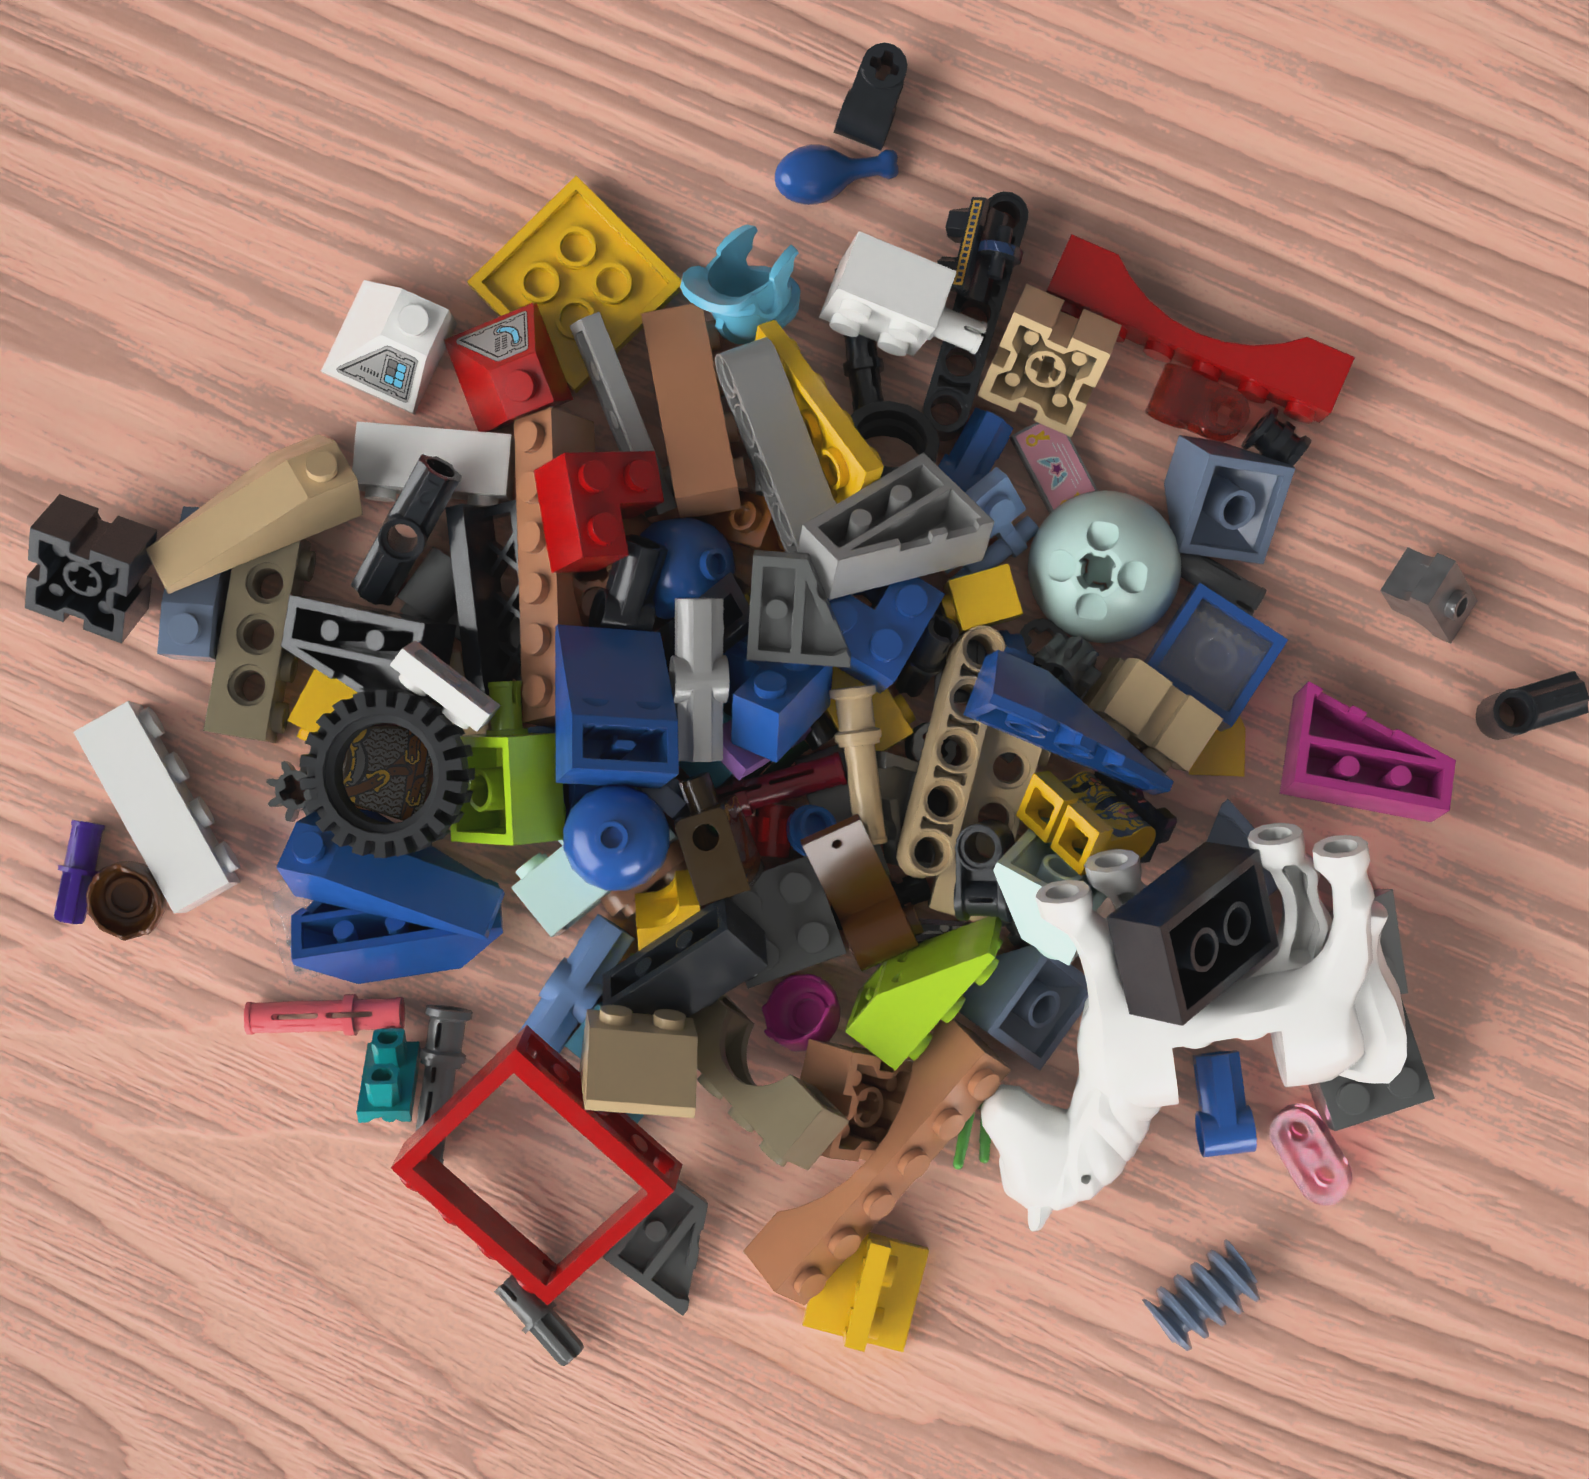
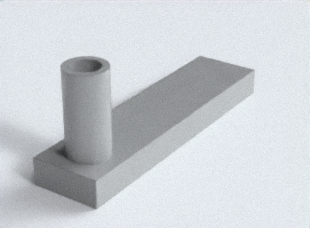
[570,312,677,518]

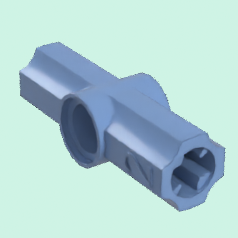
[518,914,635,1053]

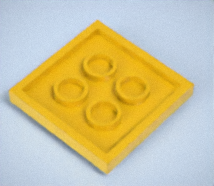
[467,176,681,393]

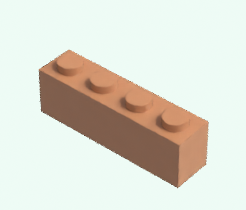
[641,304,748,518]

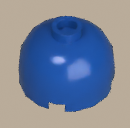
[640,517,736,620]
[563,785,670,891]

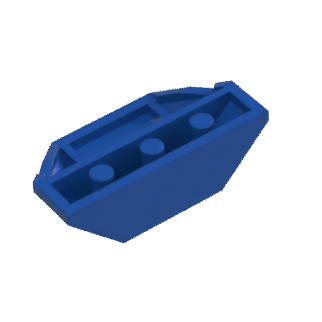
[291,879,503,984]

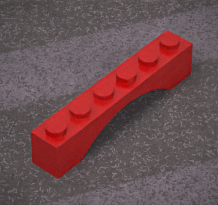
[1046,234,1355,424]

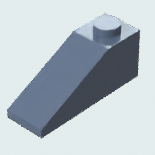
[157,506,232,662]

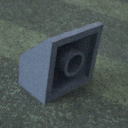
[1164,435,1295,564]
[959,945,1088,1070]

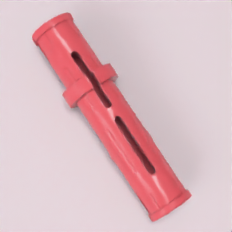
[244,994,406,1036]

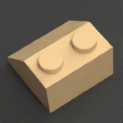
[579,1005,698,1118]

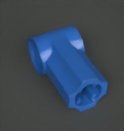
[938,407,1014,492]
[1192,1050,1257,1158]

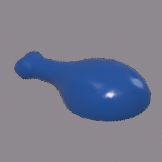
[775,144,899,205]

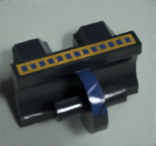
[937,197,1024,305]

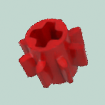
[745,804,795,859]

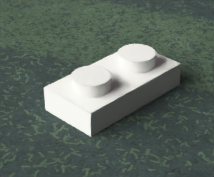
[390,640,501,732]

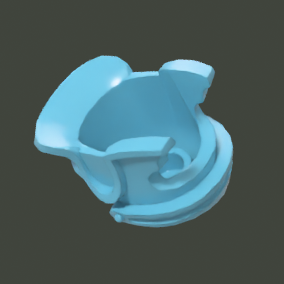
[680,224,801,345]

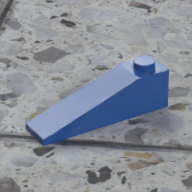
[963,647,1174,795]

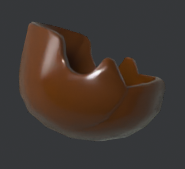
[86,861,167,941]

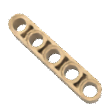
[896,625,1006,878]

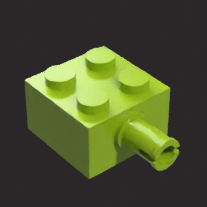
[450,681,566,846]

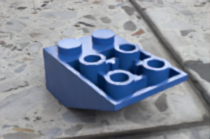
[555,624,679,789]

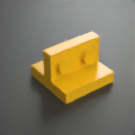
[802,1232,929,1352]

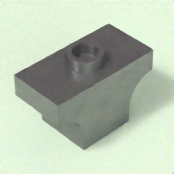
[1380,547,1477,644]

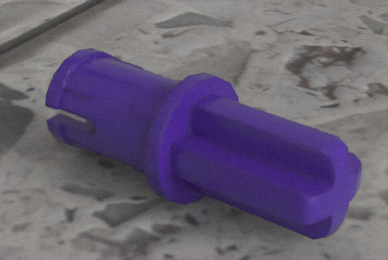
[54,820,105,924]

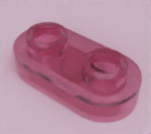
[1269,1103,1353,1206]

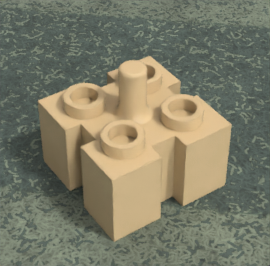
[977,284,1122,437]
[1082,657,1223,773]

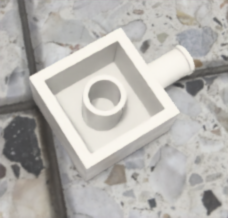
[819,231,987,356]

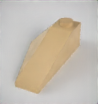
[146,434,363,594]

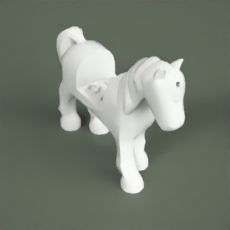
[981,823,1407,1232]

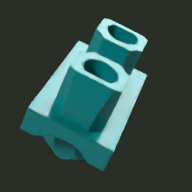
[356,1028,421,1123]

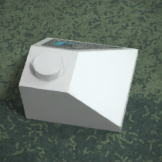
[321,280,457,415]

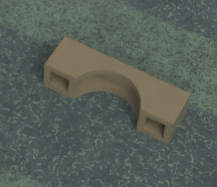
[688,994,849,1170]

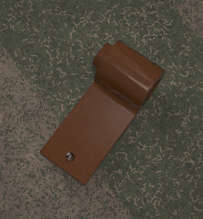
[800,814,924,971]

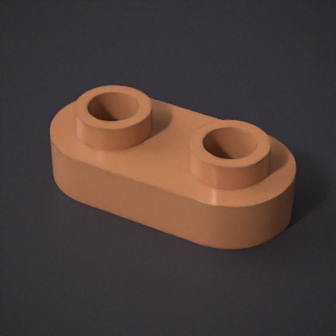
[600,839,688,919]

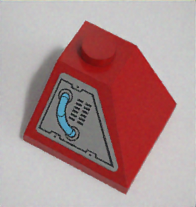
[444,303,573,432]

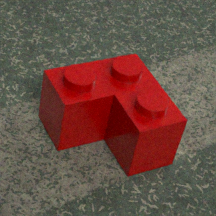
[534,451,664,573]

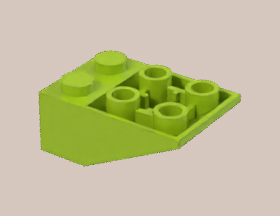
[845,917,1003,1071]

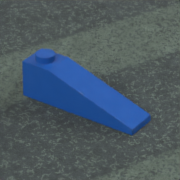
[276,808,505,940]

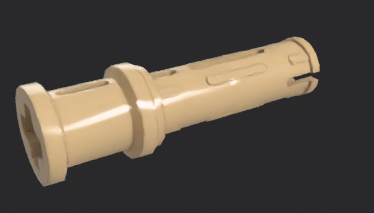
[829,685,888,845]

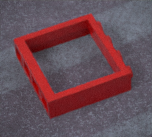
[391,1025,683,1305]

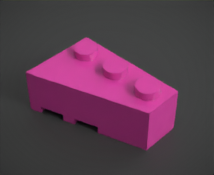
[1279,681,1456,822]

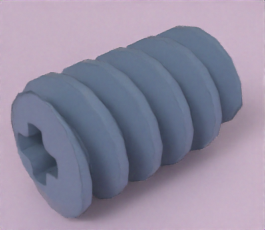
[1142,1239,1260,1351]

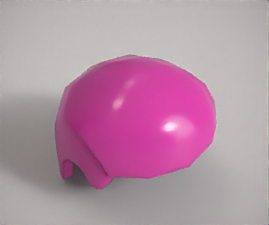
[762,974,841,1052]

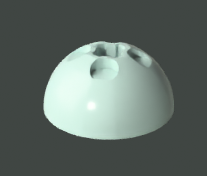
[1028,490,1181,643]

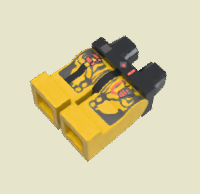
[1016,771,1177,876]

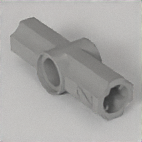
[669,598,730,762]

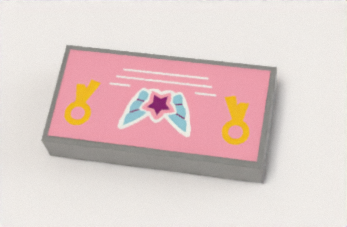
[1010,422,1098,514]

